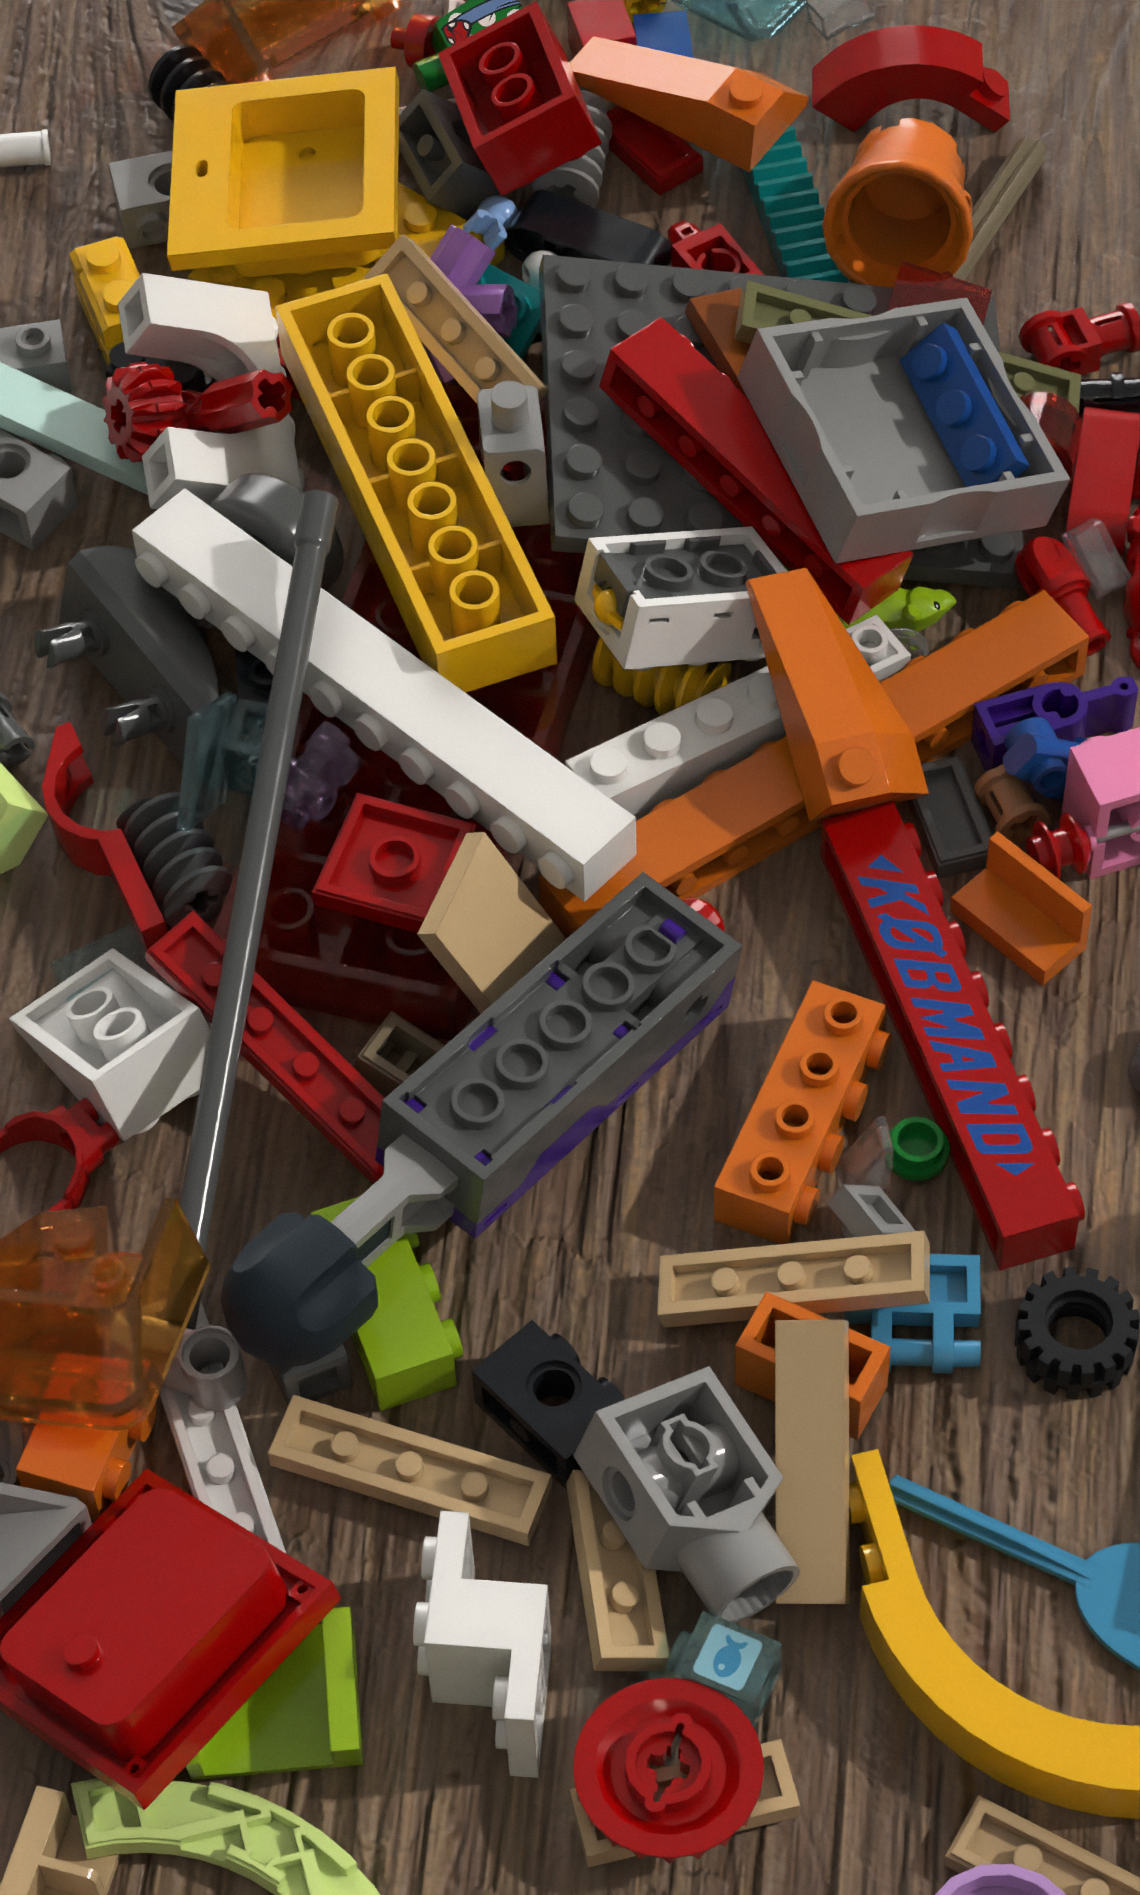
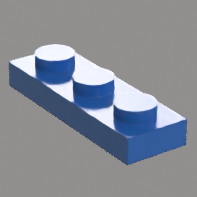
[899,323,1030,487]

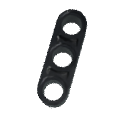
[504,189,672,266]

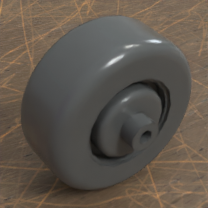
[209,473,344,591]

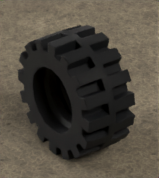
[1014,1267,1140,1399]

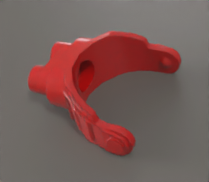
[0,1097,121,1230]

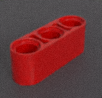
[1064,407,1140,556]

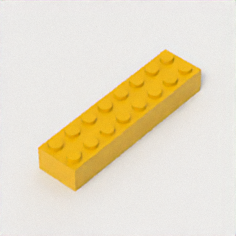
[275,273,557,693]

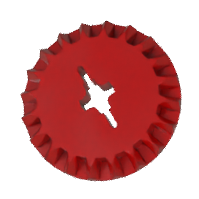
[573,1678,764,1864]

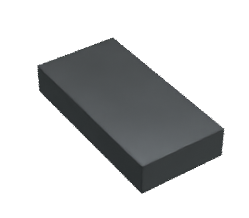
[907,755,992,879]

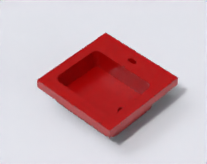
[0,1468,342,1811]

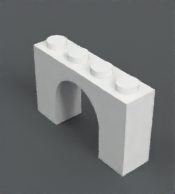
[118,273,304,509]

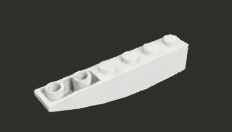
[565,615,911,821]

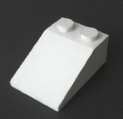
[9,948,210,1142]

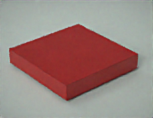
[312,793,477,933]

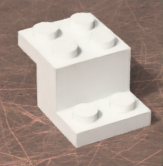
[413,1511,552,1778]

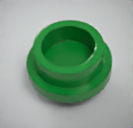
[883,1116,950,1181]

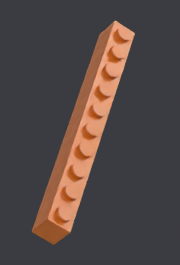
[538,590,1089,939]

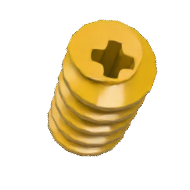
[592,637,732,716]

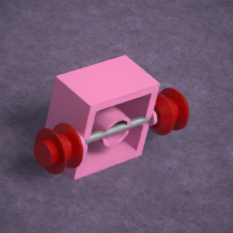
[1026,726,1140,879]

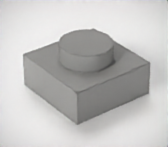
[827,1184,916,1238]

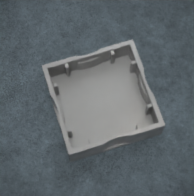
[737,297,1070,564]

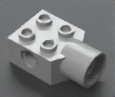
[573,1366,800,1626]

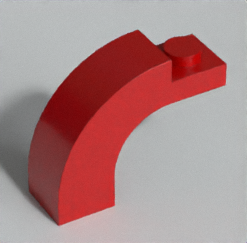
[812,25,1010,133]

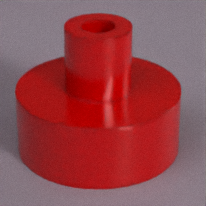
[390,13,441,68]

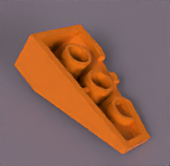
[569,36,809,173]
[745,568,929,822]

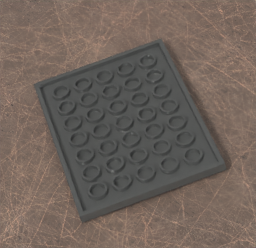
[539,254,1024,589]

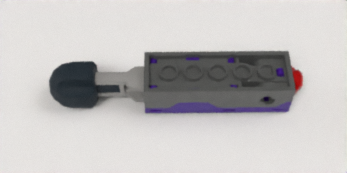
[220,872,743,1366]

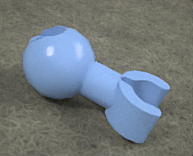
[462,195,519,251]

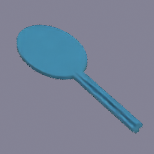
[889,1474,1140,1672]

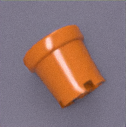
[822,118,973,291]

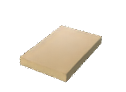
[417,832,566,1013]

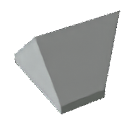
[0,1482,92,1618]

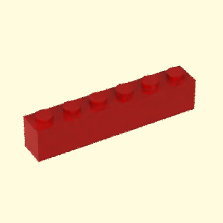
[599,317,914,625]

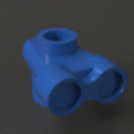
[1003,717,1087,802]

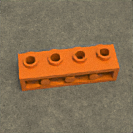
[714,980,892,1244]

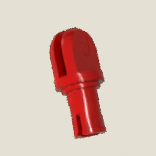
[1014,536,1111,657]

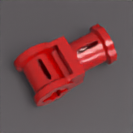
[1018,302,1140,376]

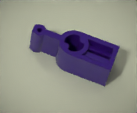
[971,677,1138,772]

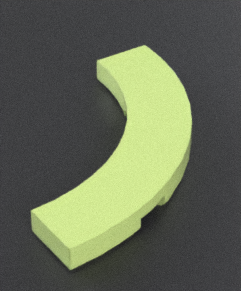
[71,1778,380,1895]

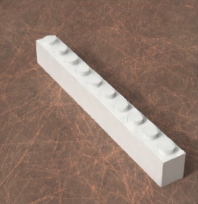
[132,488,637,902]

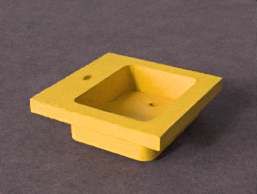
[167,66,399,277]

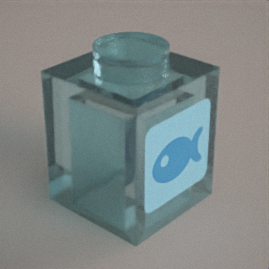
[667,1611,782,1729]

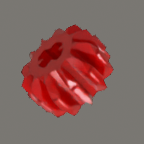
[102,362,189,463]

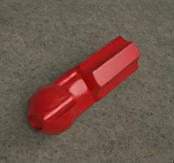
[181,369,293,434]

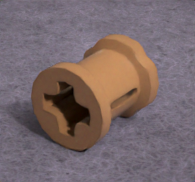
[974,764,1050,846]

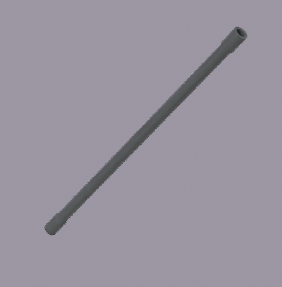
[156,490,339,1330]

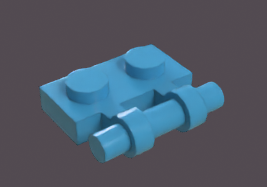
[844,1254,981,1374]

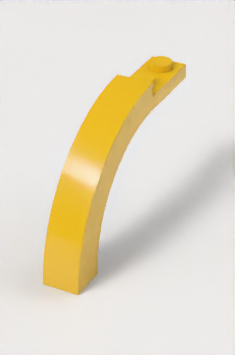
[849,1449,1140,1819]

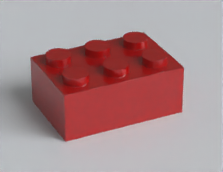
[438,1,602,196]

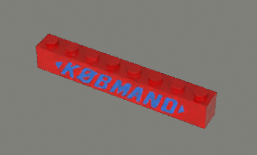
[820,801,1085,1271]

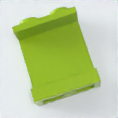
[186,1607,364,1780]

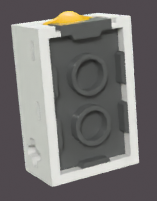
[574,526,787,671]

